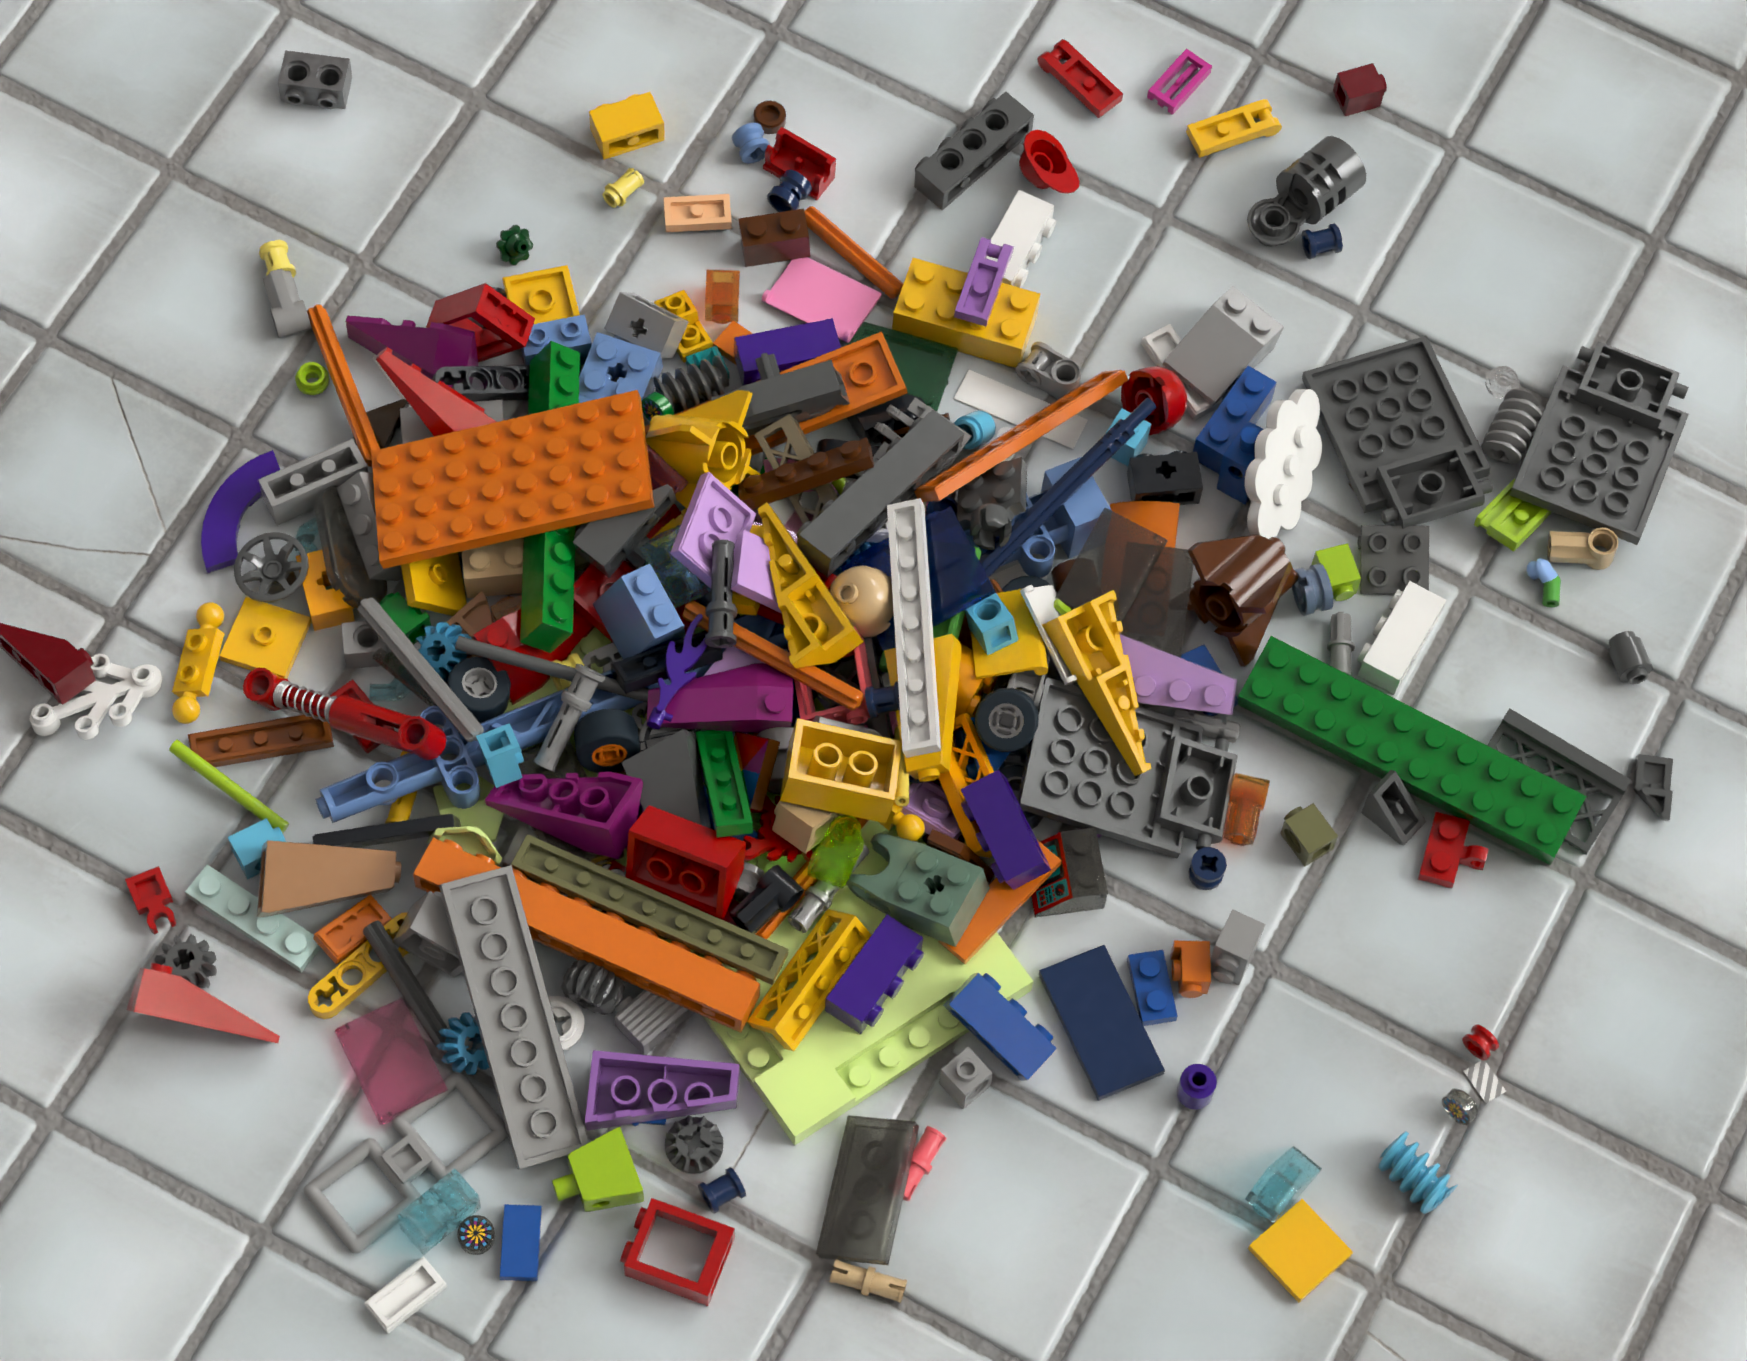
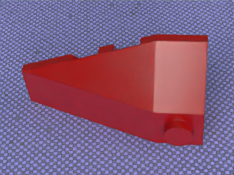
[473,607,595,705]

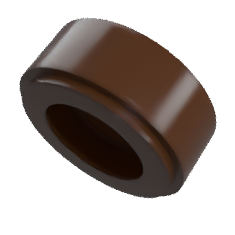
[754,100,786,134]

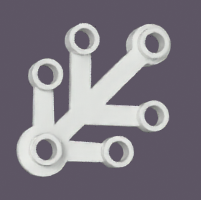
[29,654,162,740]

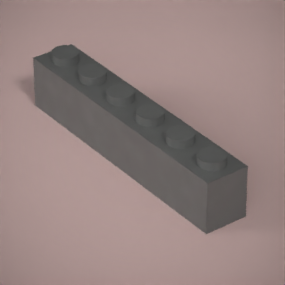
[796,410,964,578]

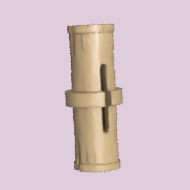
[829,1259,907,1303]

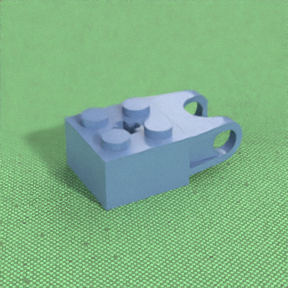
[579,332,663,417]

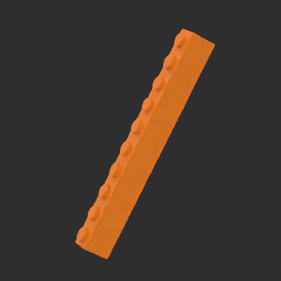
[413,837,760,1033]

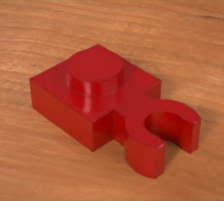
[125,866,176,935]

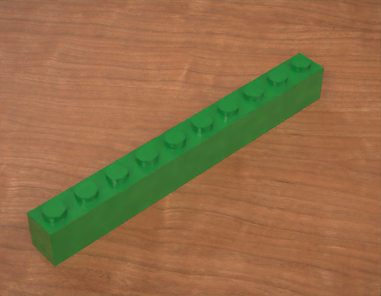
[520,341,580,653]

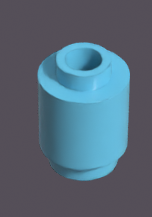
[954,410,996,449]

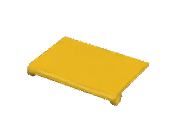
[968,589,1048,679]

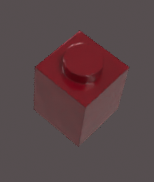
[1333,63,1387,116]

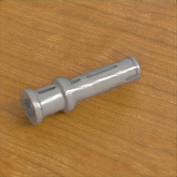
[534,663,605,771]

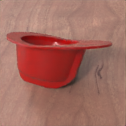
[1019,129,1080,194]

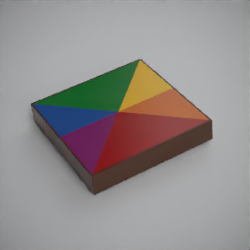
[734,732,780,811]

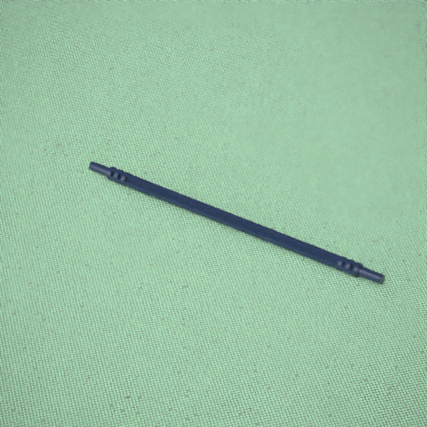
[855,398,1157,685]

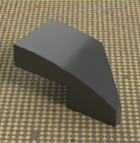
[1633,754,1673,821]

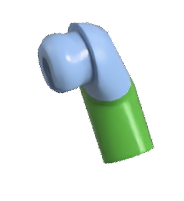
[1527,558,1561,607]

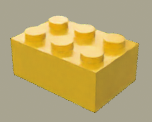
[780,718,902,823]

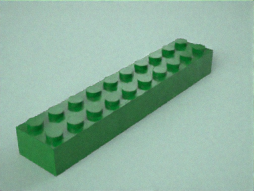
[1238,636,1587,865]

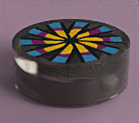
[1442,1088,1478,1125]
[457,1215,495,1255]

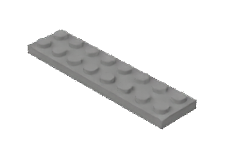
[439,865,588,1169]

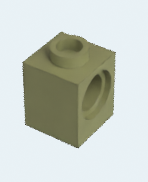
[1280,803,1338,867]

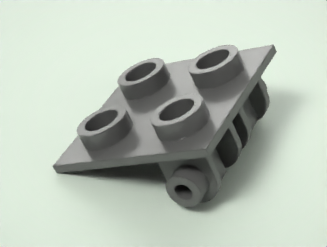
[1357,525,1429,594]

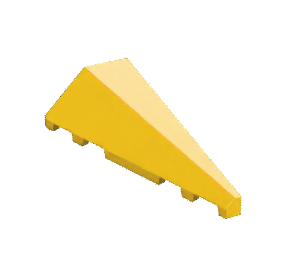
[758,502,864,668]
[1042,590,1151,776]

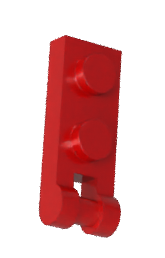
[1037,39,1123,118]

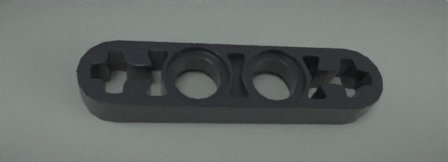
[431,365,530,401]

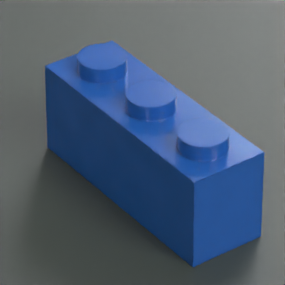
[1193,366,1277,474]
[943,973,1057,1081]

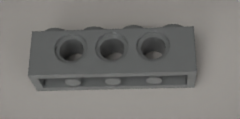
[914,91,1034,211]

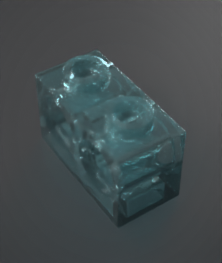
[639,525,711,608]
[397,1168,481,1255]

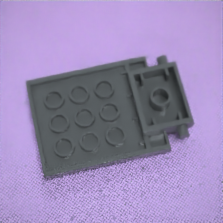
[1302,336,1493,529]
[1509,341,1689,545]
[1017,677,1238,859]

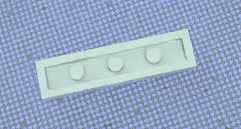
[185,865,321,973]

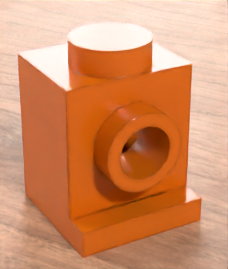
[1170,940,1211,998]

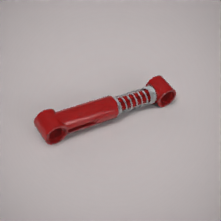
[243,667,446,760]

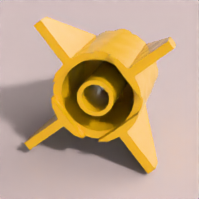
[646,390,760,509]

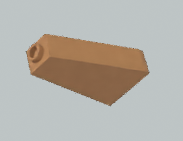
[257,840,401,917]

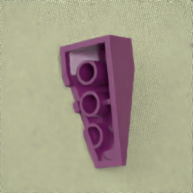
[485,772,643,859]

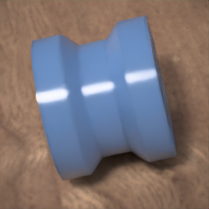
[732,123,771,164]

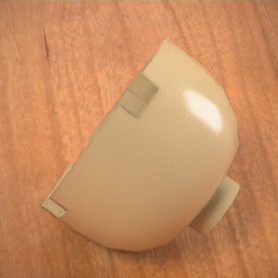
[829,565,894,638]

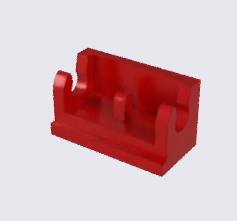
[763,127,836,200]

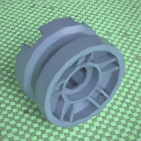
[1292,563,1333,616]

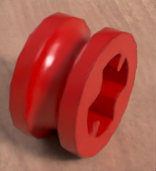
[1462,1024,1499,1060]

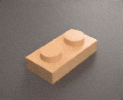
[664,194,732,232]

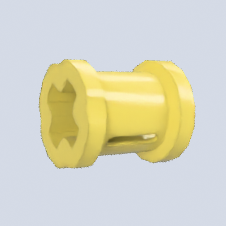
[259,240,296,278]

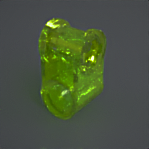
[808,815,864,889]

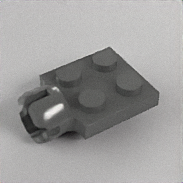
[957,457,1027,550]

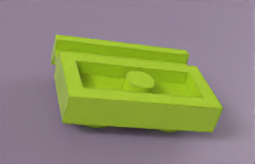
[1474,479,1552,552]

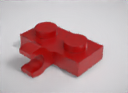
[1418,812,1489,888]

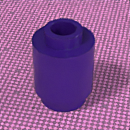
[1176,1064,1217,1110]

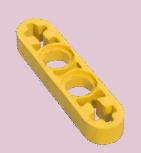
[308,912,409,1019]

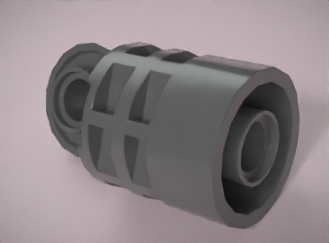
[1247,136,1366,247]

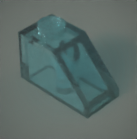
[1245,1146,1322,1223]

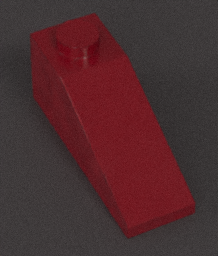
[0,623,96,705]

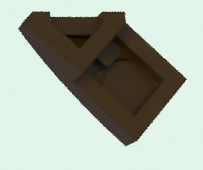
[352,399,410,449]

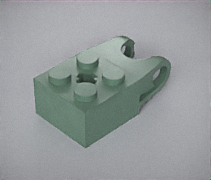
[846,833,990,947]

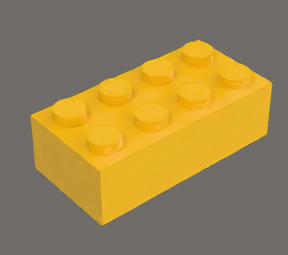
[892,258,1041,368]

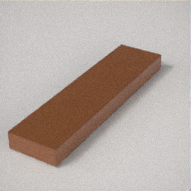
[188,715,334,771]

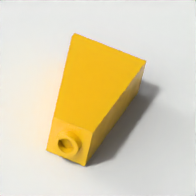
[884,634,962,782]

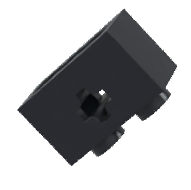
[1127,450,1203,505]

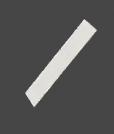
[954,370,1088,449]

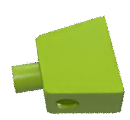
[551,1127,644,1212]

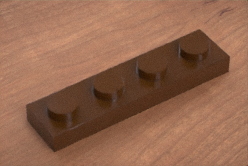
[738,437,874,510]

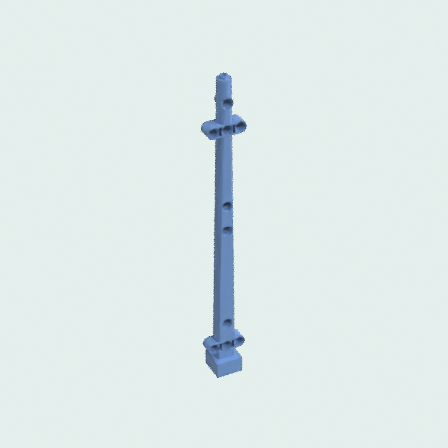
[315,457,1112,823]

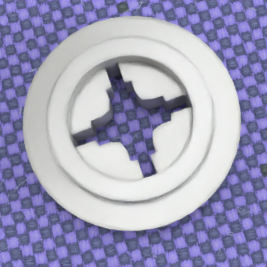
[548,996,585,1051]

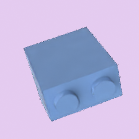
[593,564,685,659]

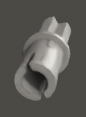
[1327,612,1355,676]

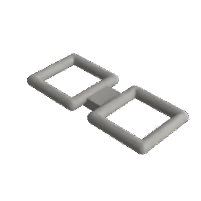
[304,1072,508,1253]

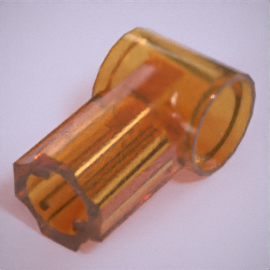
[1224,772,1270,846]

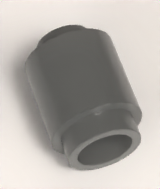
[1608,631,1653,685]

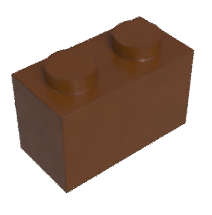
[738,208,811,267]

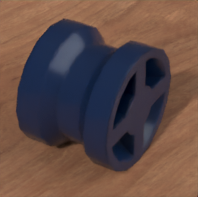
[1188,847,1227,890]

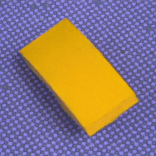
[654,290,713,363]

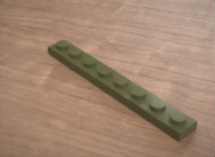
[511,834,788,985]

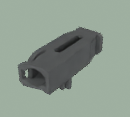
[711,353,850,436]

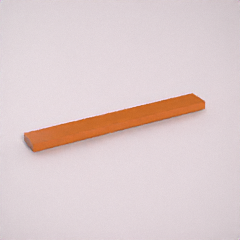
[914,370,1128,502]

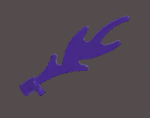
[647,614,707,729]

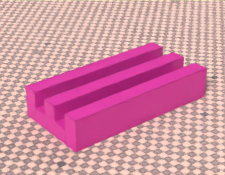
[1147,48,1212,115]

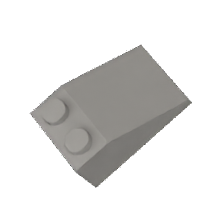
[1162,286,1284,406]

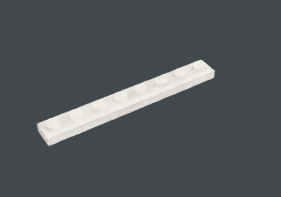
[887,498,941,758]

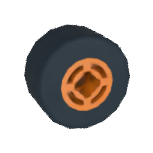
[574,709,641,773]

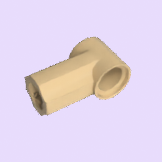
[1547,527,1619,570]

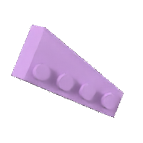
[1120,634,1237,715]

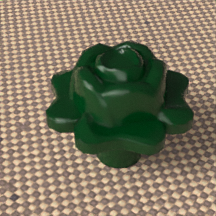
[496,225,533,266]

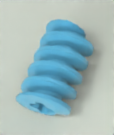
[1378,1131,1458,1214]

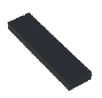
[312,814,461,848]

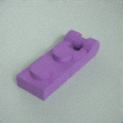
[954,237,1014,327]

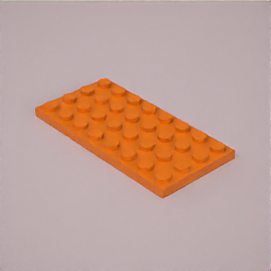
[371,390,654,569]

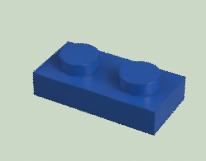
[1127,949,1178,1026]

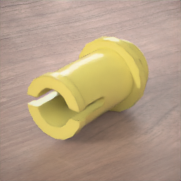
[602,168,644,208]

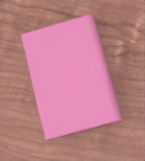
[762,257,882,343]

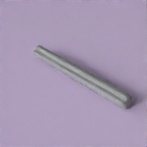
[358,597,484,742]

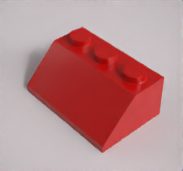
[626,805,746,920]

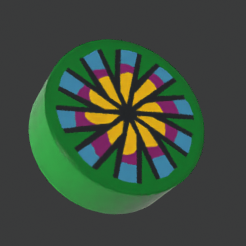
[642,392,674,421]

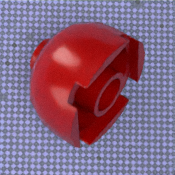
[1121,366,1187,435]

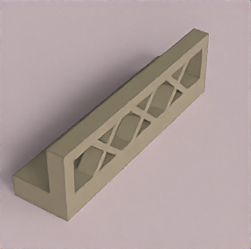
[754,414,838,524]

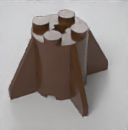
[1169,535,1298,667]

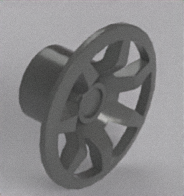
[234,532,309,602]

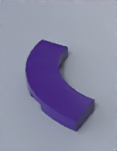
[201,450,280,574]

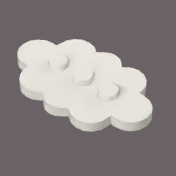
[1245,389,1322,539]

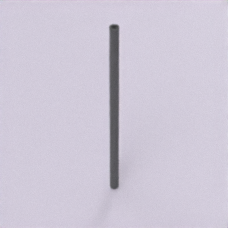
[455,636,652,703]

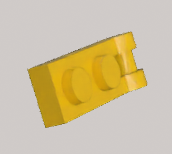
[1186,99,1282,158]

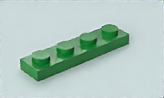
[696,730,753,837]

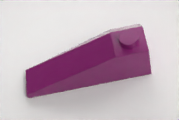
[346,315,478,387]
[646,663,793,733]

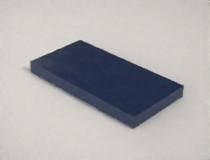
[1038,945,1165,1101]

